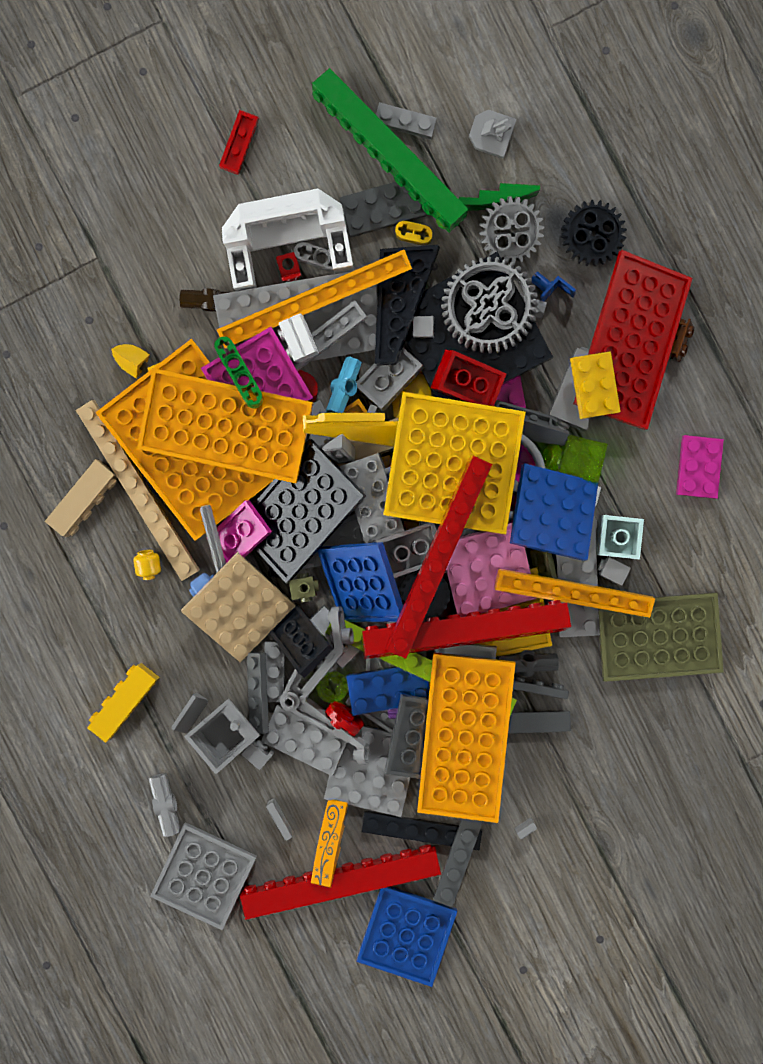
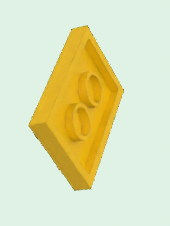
[570,352,620,419]

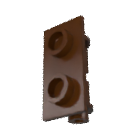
[669,319,695,362]

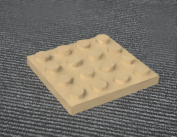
[181,552,296,662]

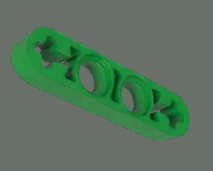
[214,337,263,408]

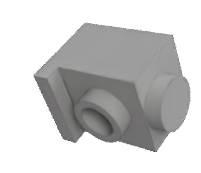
[241,740,275,770]

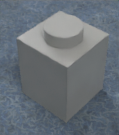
[597,557,631,586]

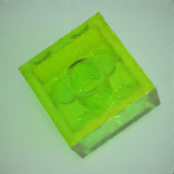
[556,435,608,483]

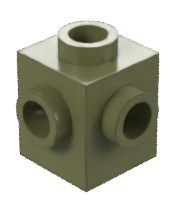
[289,573,320,602]

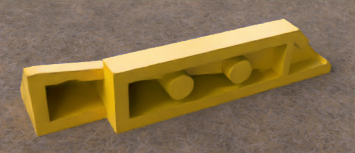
[302,413,398,447]

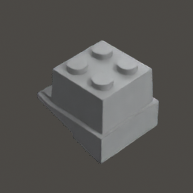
[184,698,260,774]

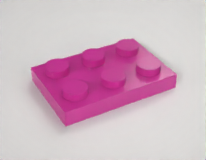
[676,435,724,499]
[206,500,272,563]

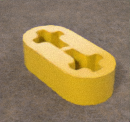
[395,221,432,245]

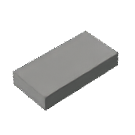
[266,798,294,841]

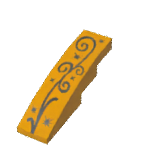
[311,800,348,888]

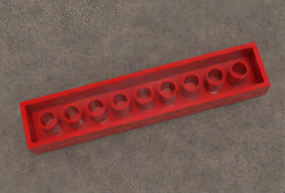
[362,600,571,659]

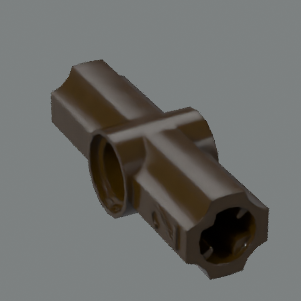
[179,288,229,312]

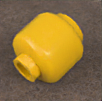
[133,550,161,580]

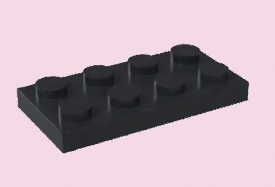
[269,603,334,678]

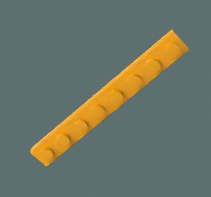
[494,569,655,618]

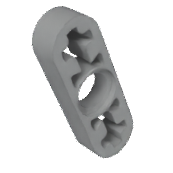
[294,242,334,272]

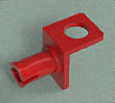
[276,252,301,282]

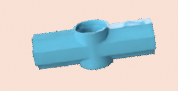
[326,357,362,413]

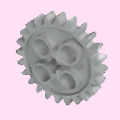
[479,196,545,264]

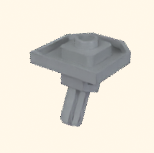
[469,110,516,159]

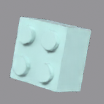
[596,515,644,559]

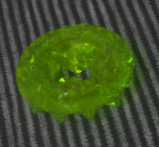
[542,444,563,471]
[316,671,348,703]

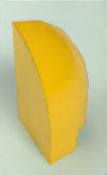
[111,344,150,378]

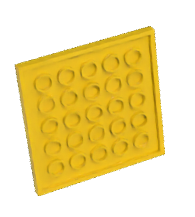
[383,392,526,535]

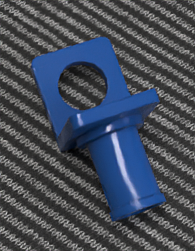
[531,271,576,302]

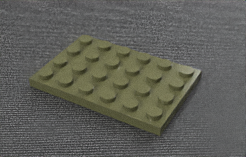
[598,592,724,682]

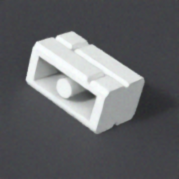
[278,314,319,363]

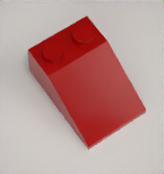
[430,350,506,406]

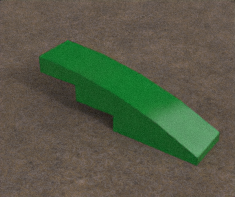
[459,183,540,211]

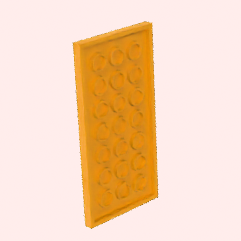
[137,368,314,483]
[417,652,516,823]

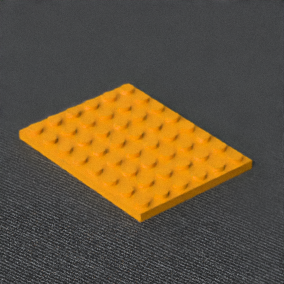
[95,338,274,541]

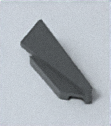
[494,400,569,446]

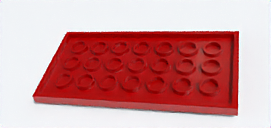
[573,250,693,430]

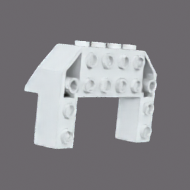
[222,189,354,291]

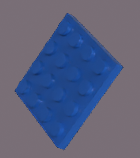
[510,463,598,561]
[317,542,403,622]
[356,886,457,987]

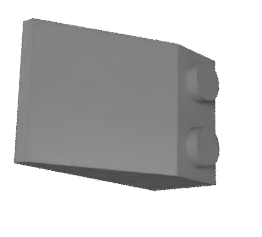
[372,523,437,578]

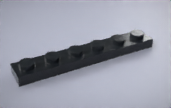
[361,811,482,851]

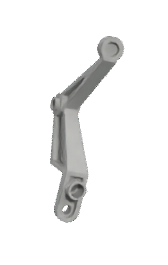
[280,606,369,765]

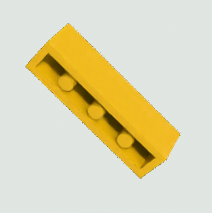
[87,663,160,743]

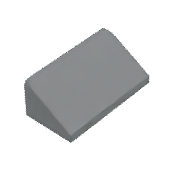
[322,434,355,464]
[172,693,208,733]

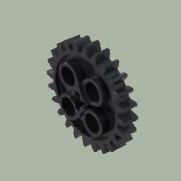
[561,200,627,267]

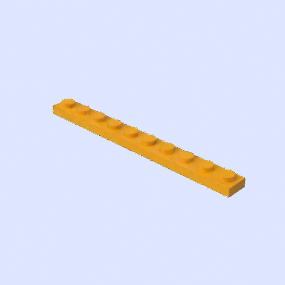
[216,250,412,348]

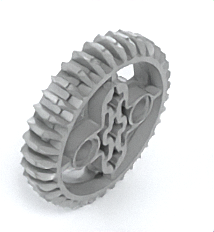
[441,257,538,353]

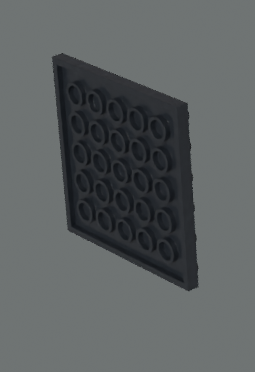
[406,251,553,401]

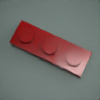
[219,110,259,175]

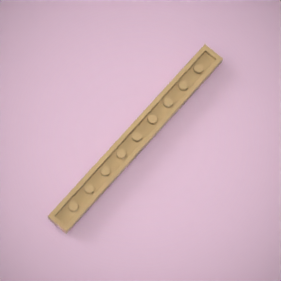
[76,400,200,581]

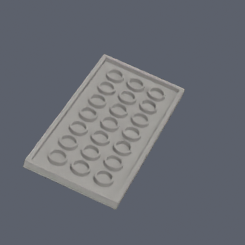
[213,271,378,361]

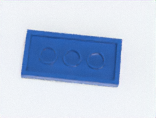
[346,667,430,716]

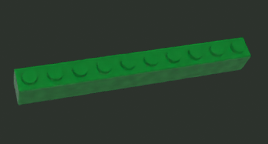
[312,68,468,233]

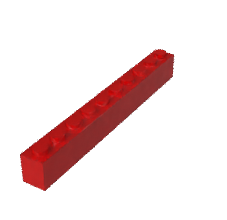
[385,456,492,659]
[240,844,441,920]

